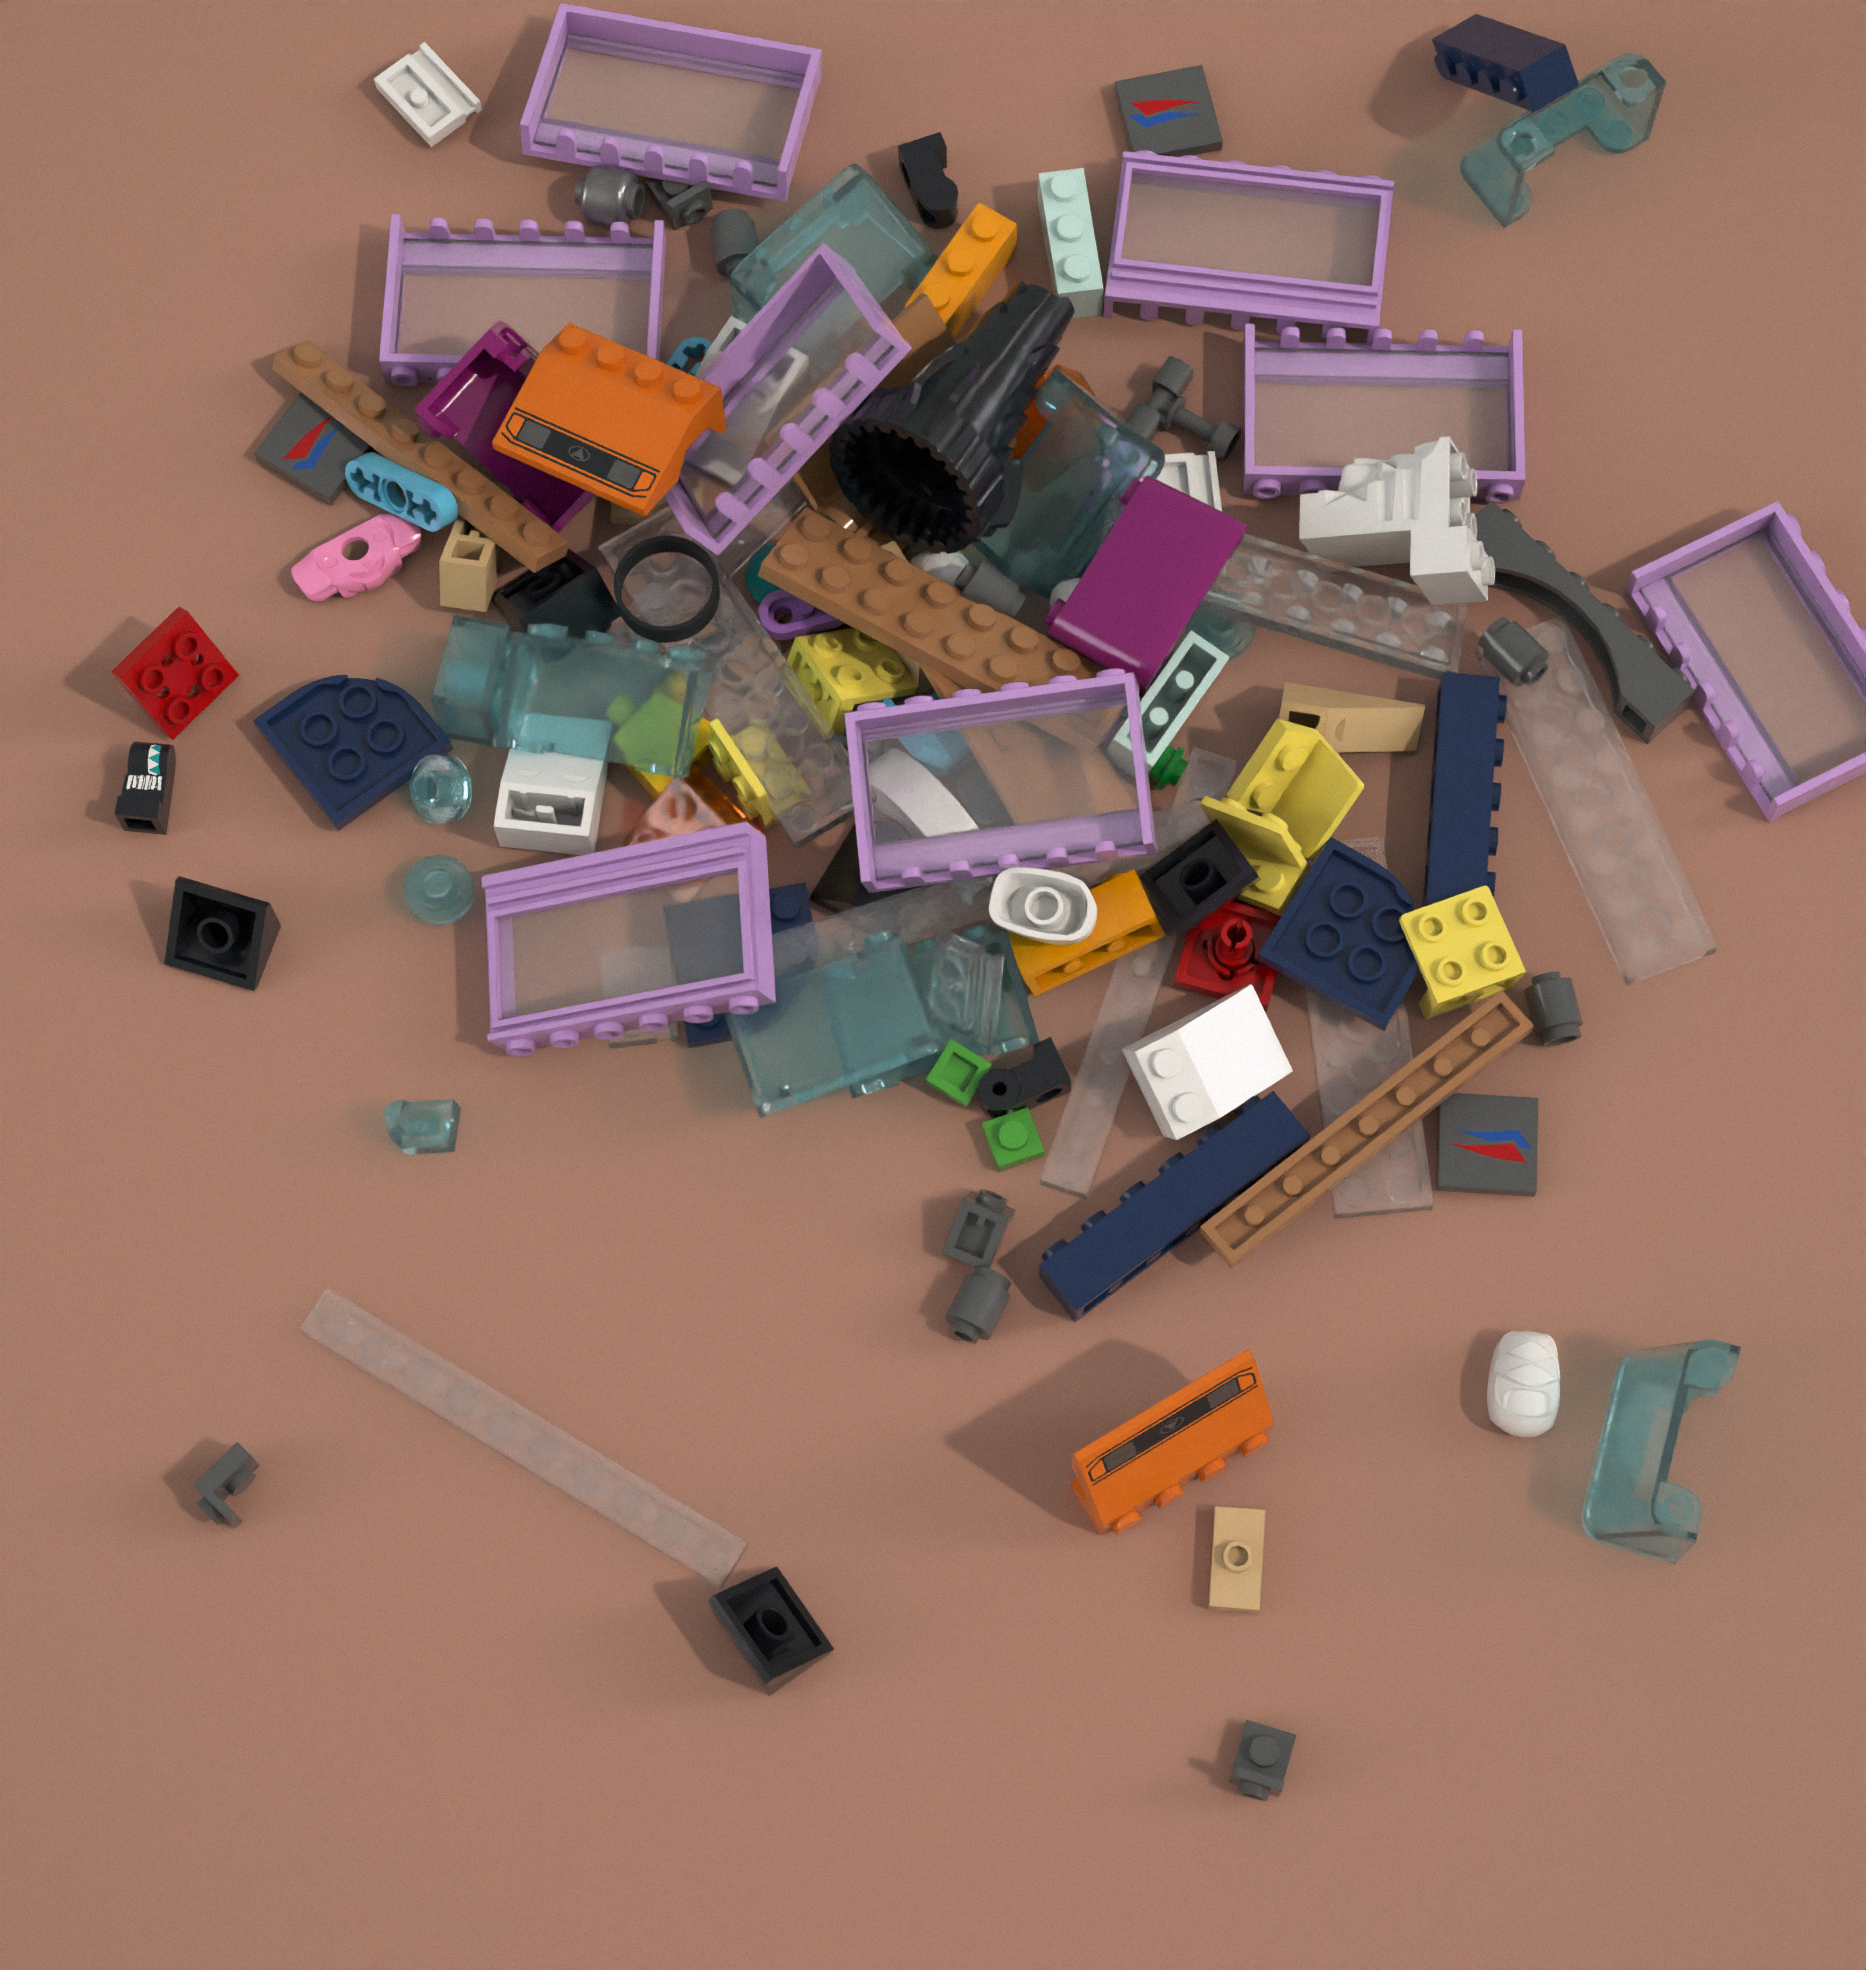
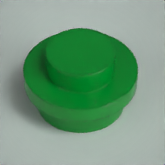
[1148,745,1189,790]

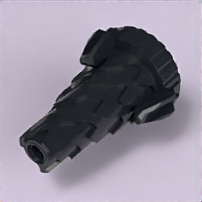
[829,280,1075,554]

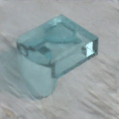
[383,1099,461,1155]

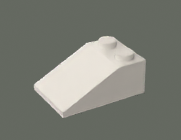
[1122,984,1293,1140]

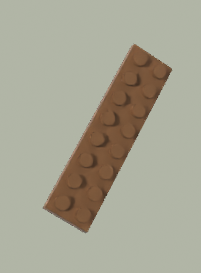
[758,507,1126,757]

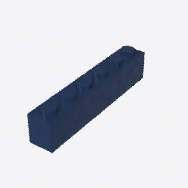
[1422,672,1507,907]
[1039,1091,1310,1322]

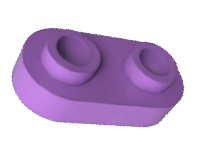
[758,589,844,641]

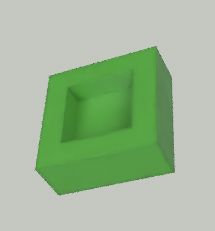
[924,1039,992,1107]
[982,1107,1045,1172]

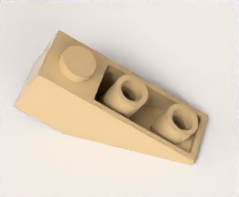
[1278,682,1425,752]

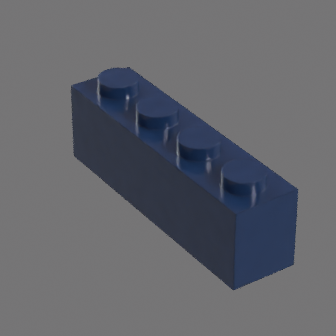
[1432,14,1579,112]

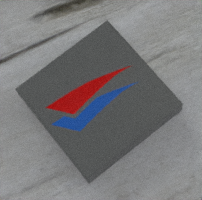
[1114,65,1223,157]
[254,392,374,505]
[1436,1093,1538,1197]

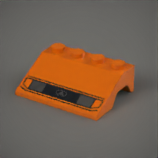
[492,323,727,517]
[1069,1348,1274,1535]

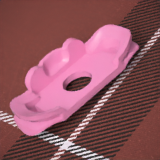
[291,513,422,602]

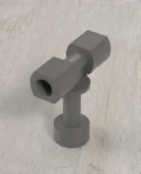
[1121,356,1242,462]

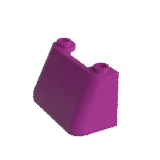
[414,320,595,533]
[1044,475,1248,698]

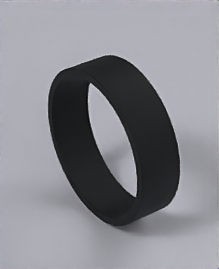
[614,535,720,643]

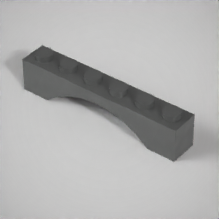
[1475,500,1695,744]

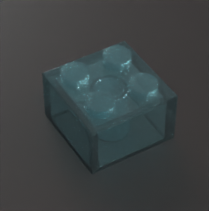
[431,615,525,748]

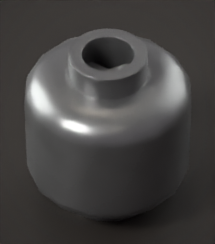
[574,165,645,227]

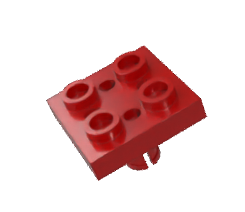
[111,607,239,740]
[1173,901,1281,1012]

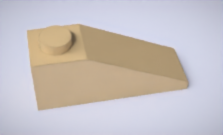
[439,482,516,612]

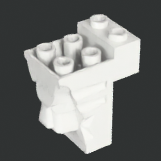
[1299,436,1495,605]

